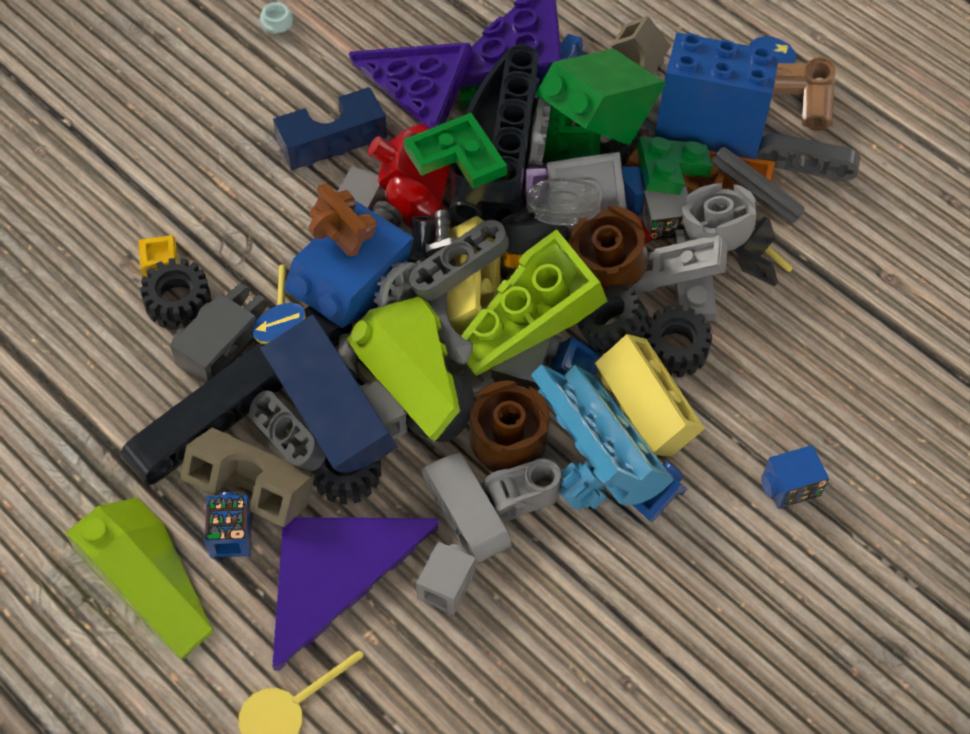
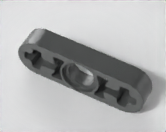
[757,133,860,181]
[409,220,509,301]
[249,390,326,471]

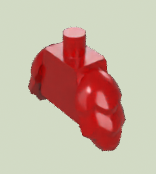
[367,124,450,241]

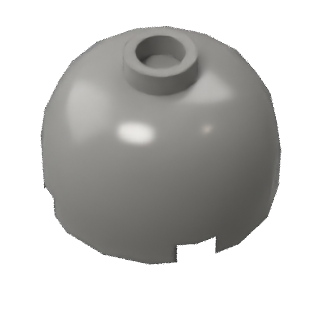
[682,183,756,251]

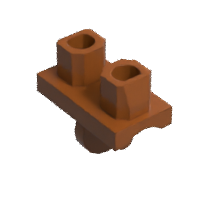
[309,183,377,257]

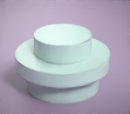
[260,2,293,33]

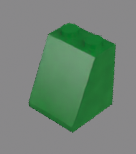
[535,49,667,145]

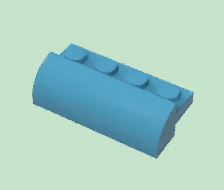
[531,364,674,505]

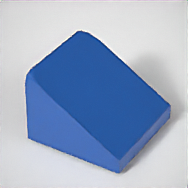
[621,167,643,216]
[550,337,602,375]

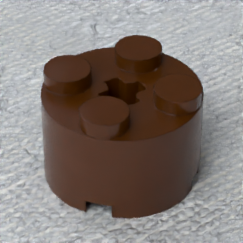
[571,206,649,290]
[469,380,549,472]

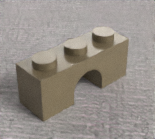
[611,16,671,74]
[180,428,315,527]

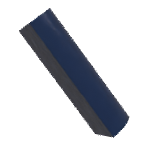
[260,314,398,472]

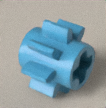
[559,461,608,510]

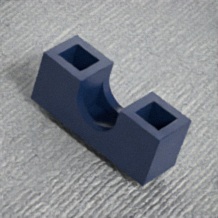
[273,87,387,171]

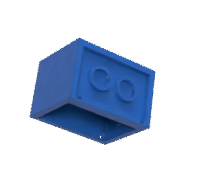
[654,32,780,160]

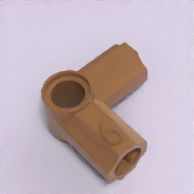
[773,57,836,131]

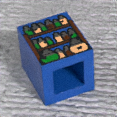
[761,445,829,509]
[204,492,252,558]

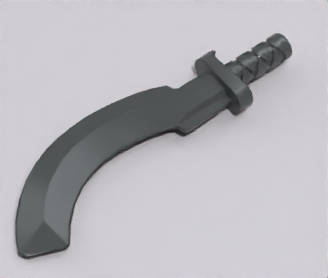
[426,210,473,365]

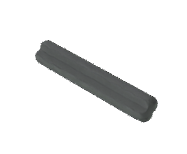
[712,147,805,223]

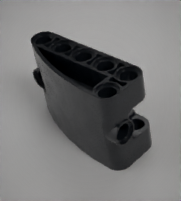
[449,44,540,229]

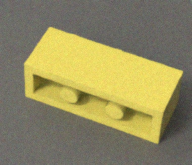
[447,216,500,336]
[595,334,705,457]

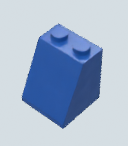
[285,201,414,328]

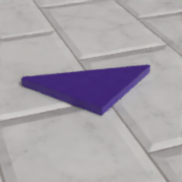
[460,0,562,87]
[349,42,473,129]
[272,517,438,671]

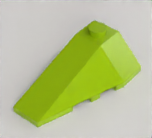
[461,229,607,376]
[347,296,460,441]
[66,498,213,661]

